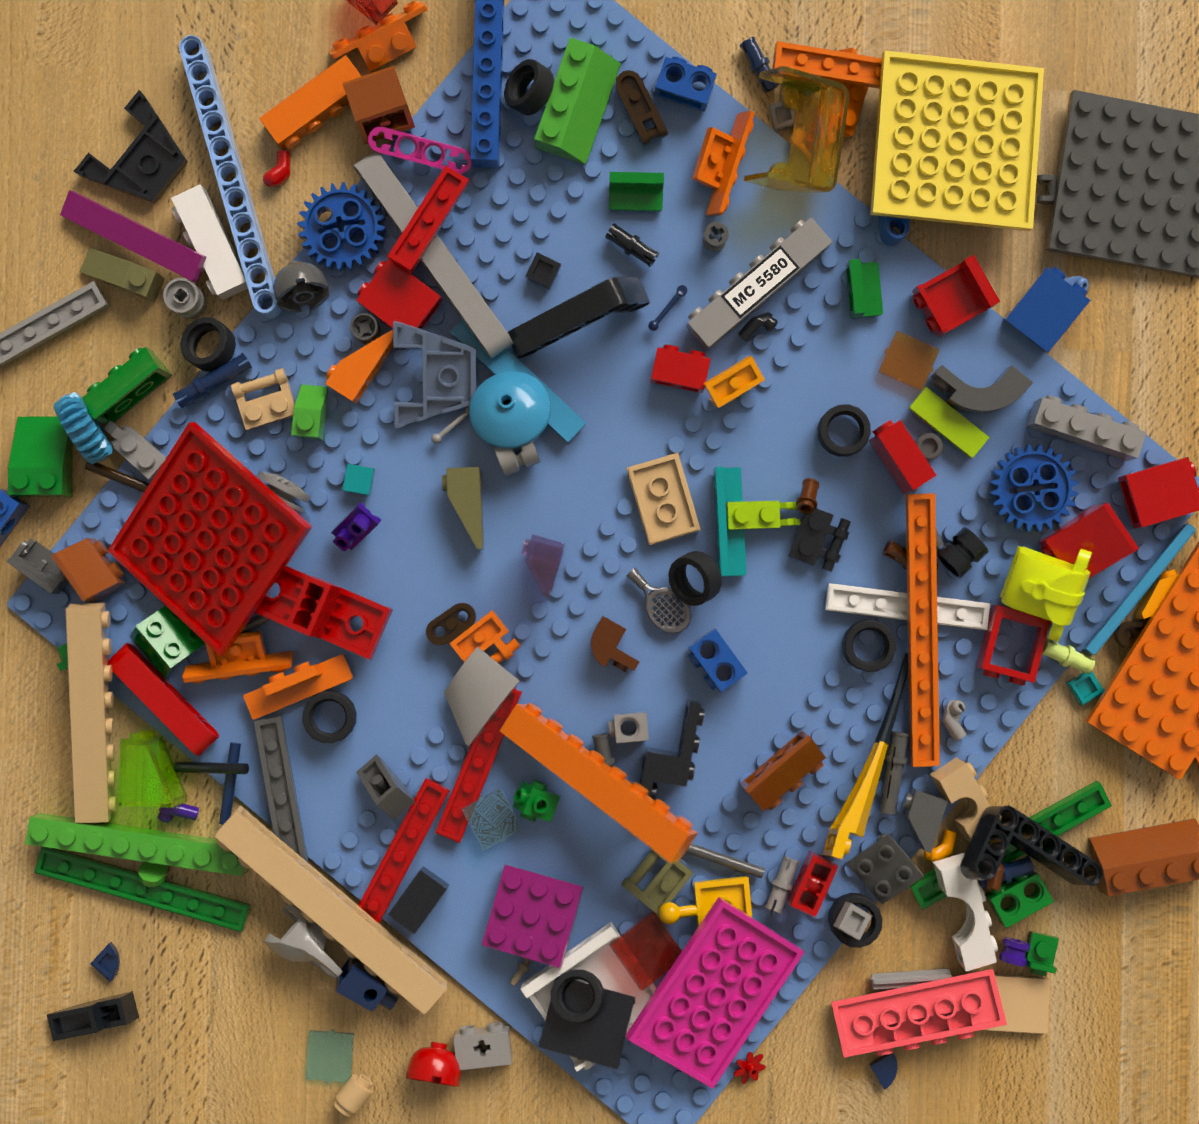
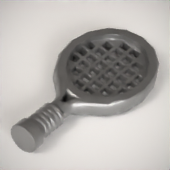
[626,568,691,633]

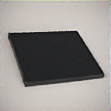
[539,977,636,1069]

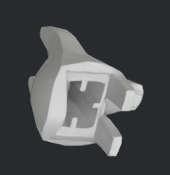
[263,904,343,979]

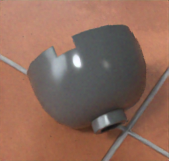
[274,261,330,313]

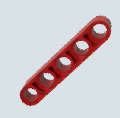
[107,642,220,756]

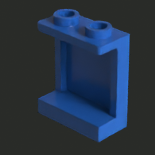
[1003,266,1091,353]

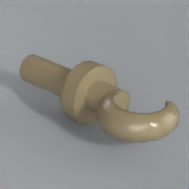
[510,957,531,986]

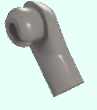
[942,700,966,741]

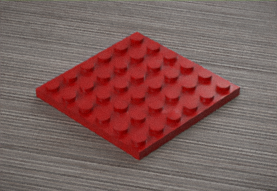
[107,422,312,656]

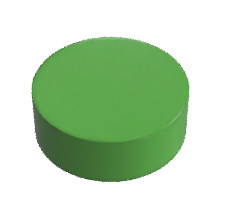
[138,862,167,887]

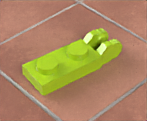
[726,501,801,530]

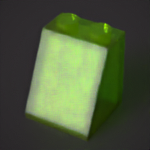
[118,731,187,808]

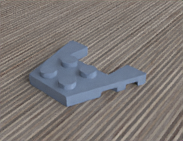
[393,321,476,428]

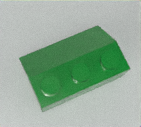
[82,347,172,424]

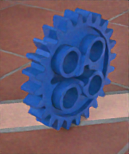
[297,182,386,272]
[988,444,1079,532]

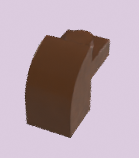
[591,616,640,673]

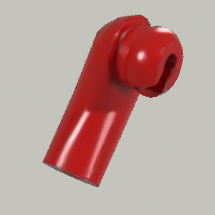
[263,150,291,187]

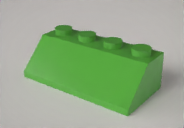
[534,37,621,165]

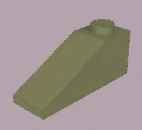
[79,248,165,303]
[442,467,484,550]

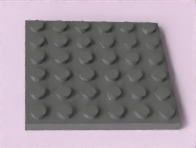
[1046,90,1199,278]

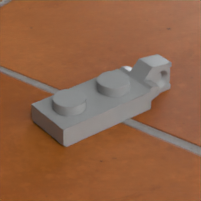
[104,420,166,481]

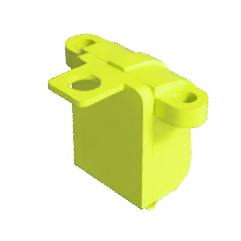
[1000,546,1092,642]

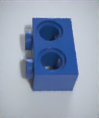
[654,57,717,112]
[687,629,748,692]

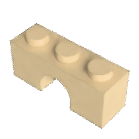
[929,757,1001,843]

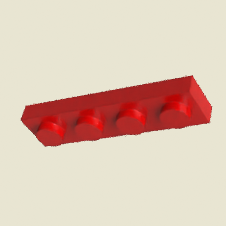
[387,166,469,273]

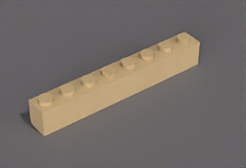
[66,603,117,823]

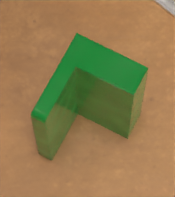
[609,172,664,212]
[846,259,883,318]

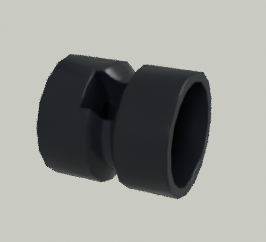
[936,527,989,578]

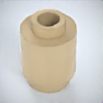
[333,1074,373,1117]

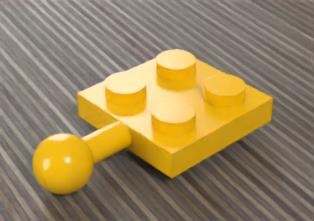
[659,876,752,927]

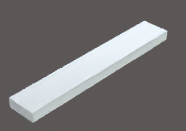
[825,583,990,630]

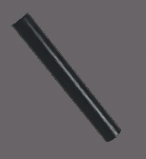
[174,762,249,774]

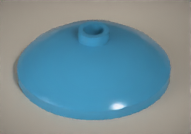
[469,371,551,449]

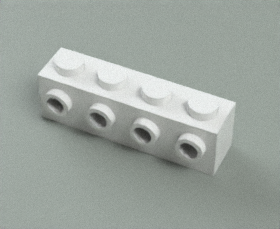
[171,184,248,300]

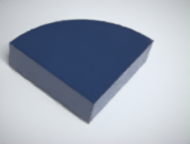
[90,942,120,982]
[869,1053,898,1090]

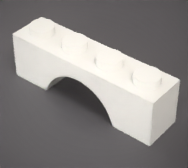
[933,853,998,972]

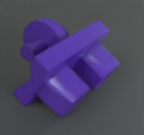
[331,502,381,552]

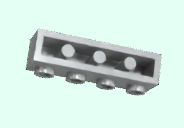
[1026,395,1147,461]

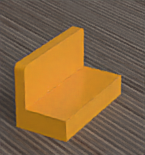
[703,356,765,408]

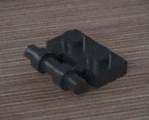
[788,508,851,572]

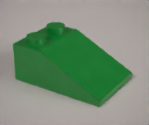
[8,416,73,497]

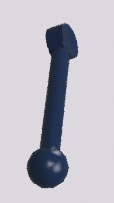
[648,285,688,331]

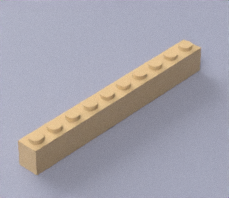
[214,805,447,1015]

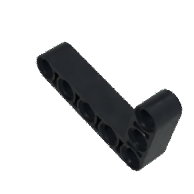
[507,277,650,359]
[960,805,1103,886]

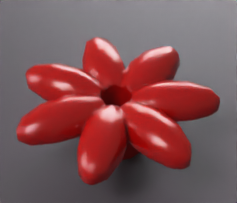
[733,1051,766,1084]

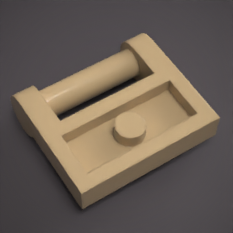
[231,368,295,431]

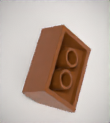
[740,731,826,811]

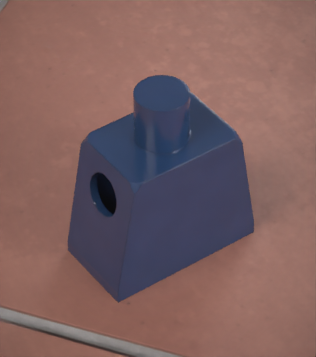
[336,956,399,1011]

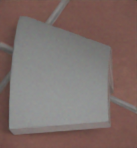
[444,646,520,747]

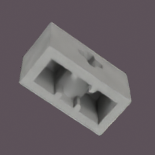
[453,1022,513,1070]

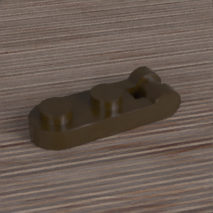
[615,70,668,147]

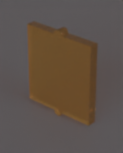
[878,331,940,391]

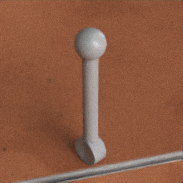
[431,405,470,444]

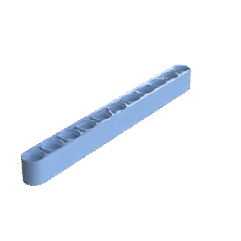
[179,35,282,319]

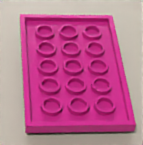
[625,897,805,1089]

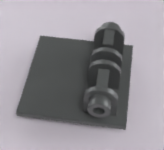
[847,833,924,904]

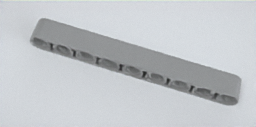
[354,151,514,359]

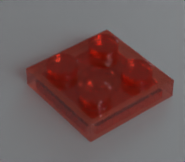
[609,912,682,990]

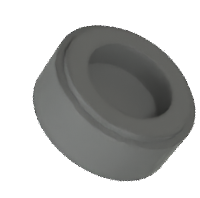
[915,433,943,461]

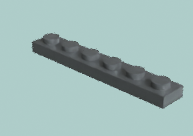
[254,716,309,863]

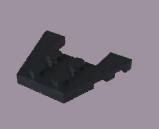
[74,90,188,203]

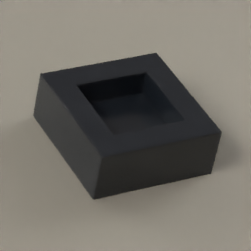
[525,252,561,290]

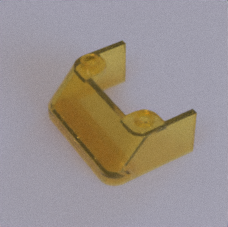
[744,66,849,193]

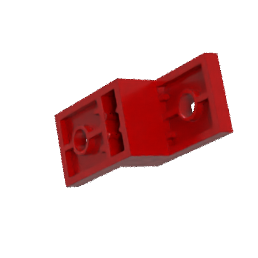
[255,565,393,660]

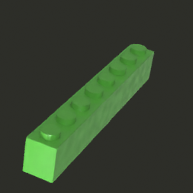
[25,813,249,876]

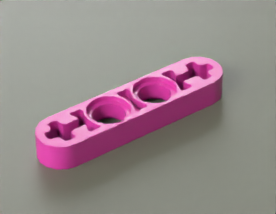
[368,127,472,174]

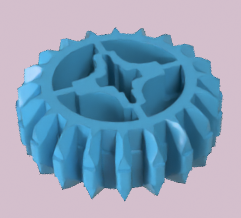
[54,392,112,464]

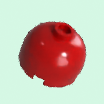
[406,1042,461,1087]

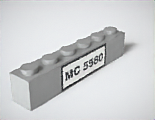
[686,217,833,351]

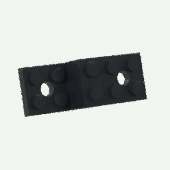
[639,699,705,800]

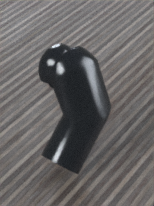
[738,312,778,342]

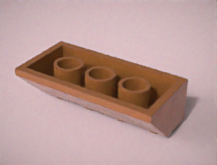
[1089,818,1199,896]

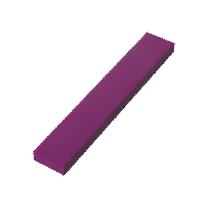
[60,190,206,282]

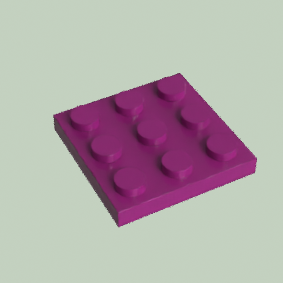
[482,865,584,968]

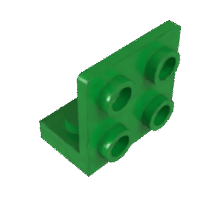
[130,605,205,678]

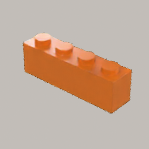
[259,55,362,150]

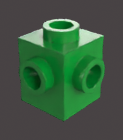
[513,780,561,822]

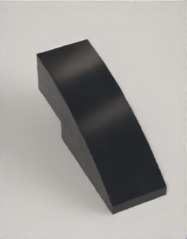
[47,991,139,1041]

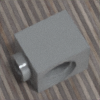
[609,711,649,743]

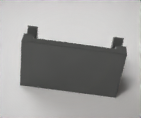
[7,539,69,594]

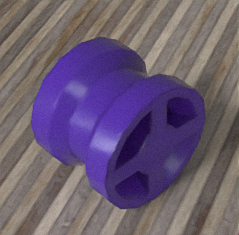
[999,937,1031,967]

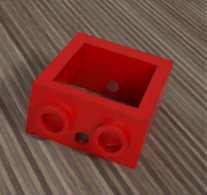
[975,605,1051,686]

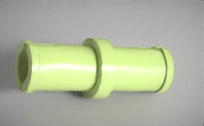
[1042,638,1095,674]

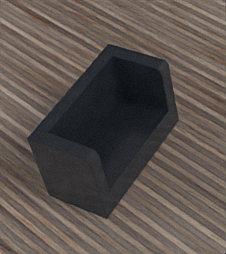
[388,866,449,934]

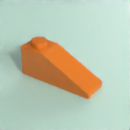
[325,330,394,405]

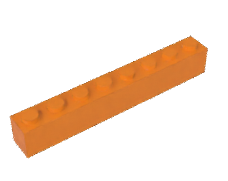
[500,703,698,863]

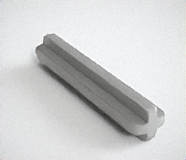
[870,968,952,990]

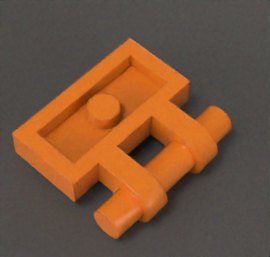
[449,610,521,664]

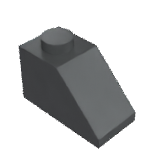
[356,754,415,820]
[902,788,948,853]

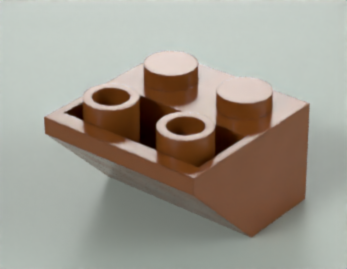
[343,66,415,145]

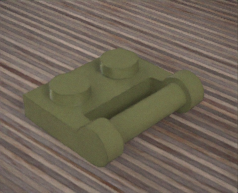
[621,848,694,915]

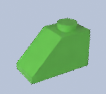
[291,384,329,441]

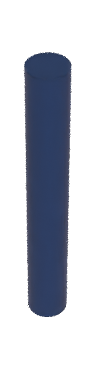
[219,742,241,825]

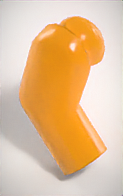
[924,829,958,864]

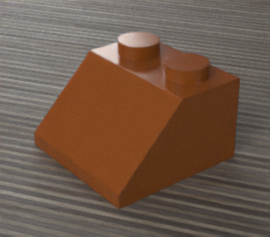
[51,538,126,602]

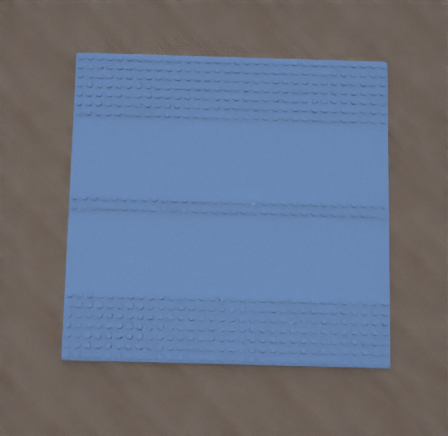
[7,0,1199,1124]

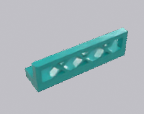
[713,466,747,577]

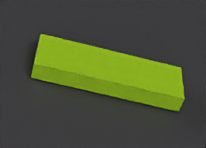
[908,387,990,459]

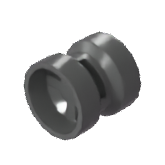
[350,313,381,344]

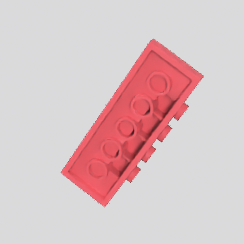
[831,969,1007,1058]

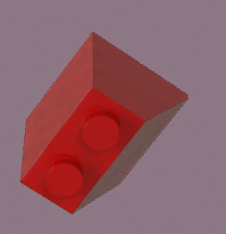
[1039,503,1139,578]

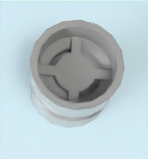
[163,278,207,319]
[493,442,540,476]

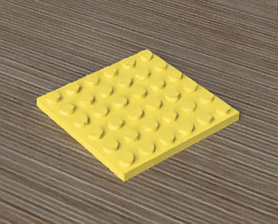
[870,51,1044,231]

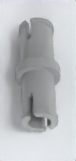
[765,856,800,914]

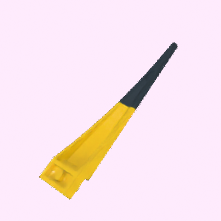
[822,652,909,859]

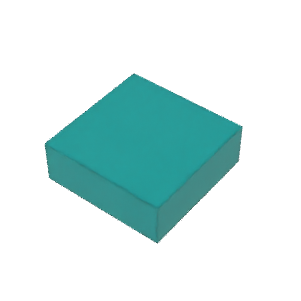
[342,464,375,496]
[1066,671,1104,706]

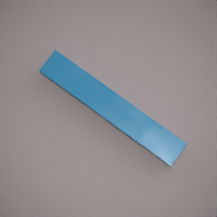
[450,320,586,444]
[1081,523,1196,656]

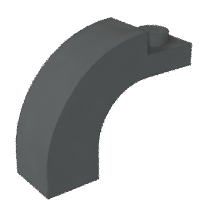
[930,365,1033,414]

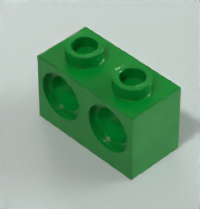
[985,871,1054,928]

